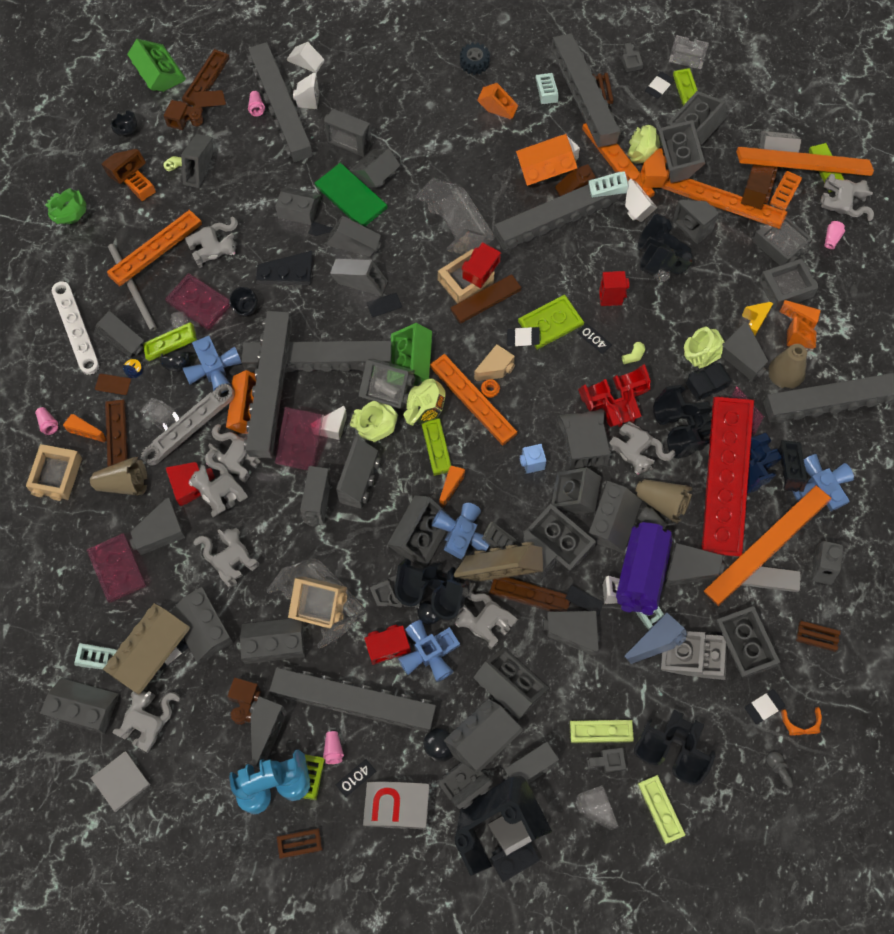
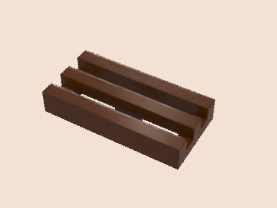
[592,73,613,104]
[796,621,841,652]
[277,828,323,859]

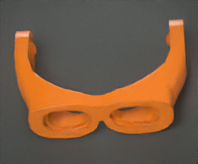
[781,707,822,735]

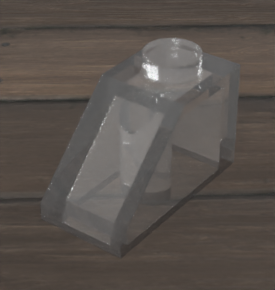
[139,398,179,431]
[575,785,619,830]

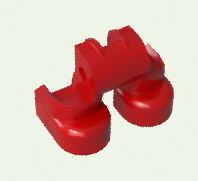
[578,364,651,427]

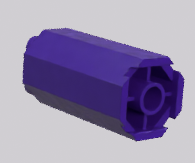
[616,522,673,615]

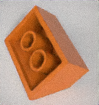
[516,134,577,186]
[226,370,256,434]

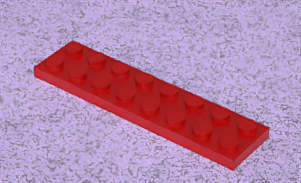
[701,397,754,556]

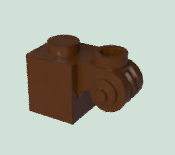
[163,100,203,131]
[227,677,262,725]

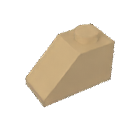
[474,344,515,381]

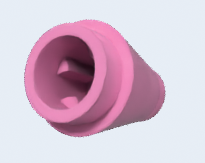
[248,91,265,117]
[824,221,845,249]
[35,407,58,435]
[323,731,344,764]

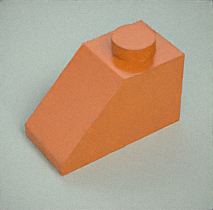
[477,83,518,119]

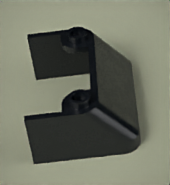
[455,775,552,876]

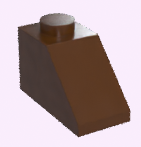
[101,149,146,184]
[555,164,596,196]

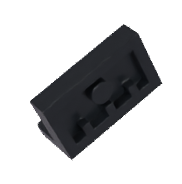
[490,842,540,883]

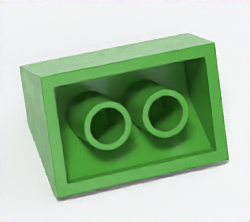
[127,39,186,92]
[387,323,432,386]

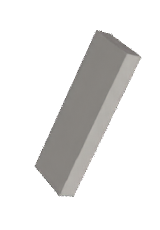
[742,567,800,592]

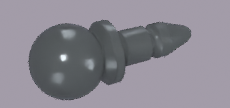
[767,752,793,788]

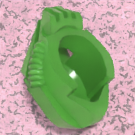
[45,188,86,224]

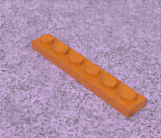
[582,123,655,198]
[107,210,202,287]
[430,354,517,446]

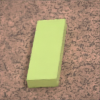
[570,720,634,743]
[638,775,685,844]

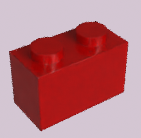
[461,242,501,288]
[599,271,629,306]
[364,625,411,665]

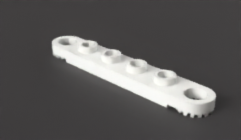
[52,282,99,375]

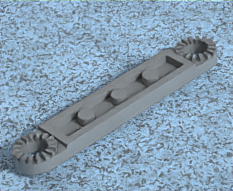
[141,384,235,465]

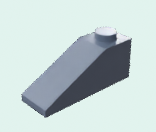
[625,613,687,664]

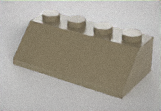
[454,542,543,582]
[103,603,190,695]

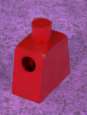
[166,462,215,507]

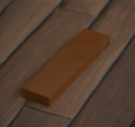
[182,49,230,106]
[451,274,521,324]
[105,399,128,467]
[489,577,570,612]

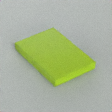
[518,295,584,349]

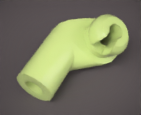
[622,342,645,364]

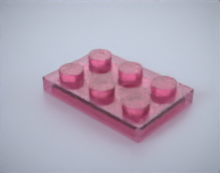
[165,273,230,330]
[275,407,324,470]
[87,533,146,603]

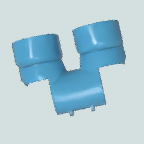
[229,750,310,814]

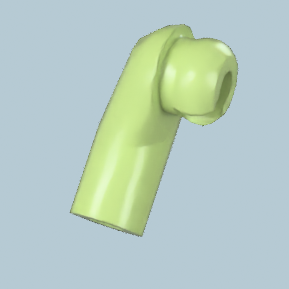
[163,156,182,171]

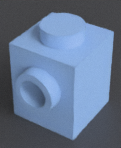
[520,444,546,474]

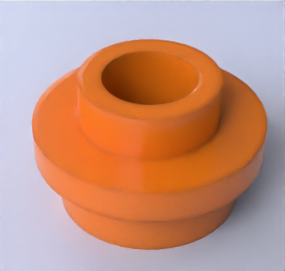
[481,379,500,398]

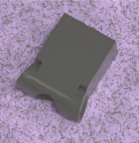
[557,409,610,470]

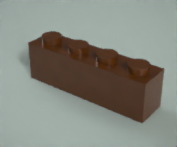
[741,164,778,209]

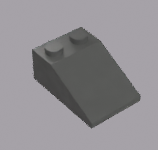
[250,697,287,771]

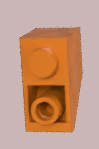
[640,148,669,188]

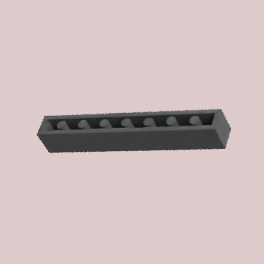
[551,33,621,147]
[247,42,313,163]
[494,171,627,250]
[244,311,292,458]
[242,341,393,372]
[763,373,894,423]
[269,666,436,733]

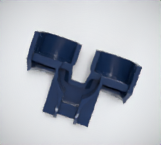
[747,433,782,494]

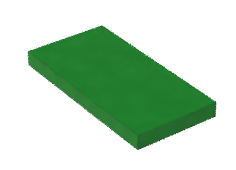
[315,163,387,227]

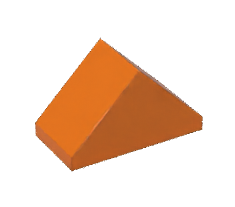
[787,316,817,349]

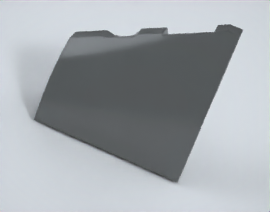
[370,574,420,608]

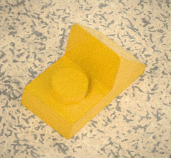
[742,302,773,336]

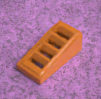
[124,170,156,201]
[769,171,802,211]
[780,300,821,329]
[63,414,107,442]
[439,466,465,508]

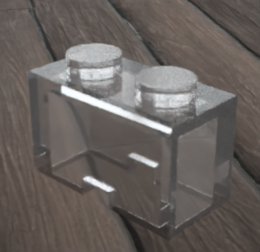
[669,35,709,69]

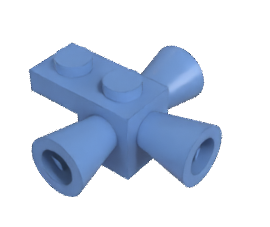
[183,336,242,393]
[793,454,854,511]
[431,503,492,559]
[398,620,460,682]

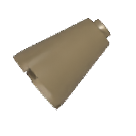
[769,344,807,389]
[90,457,147,496]
[635,479,692,523]

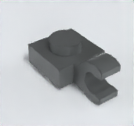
[622,42,643,72]
[587,748,626,773]

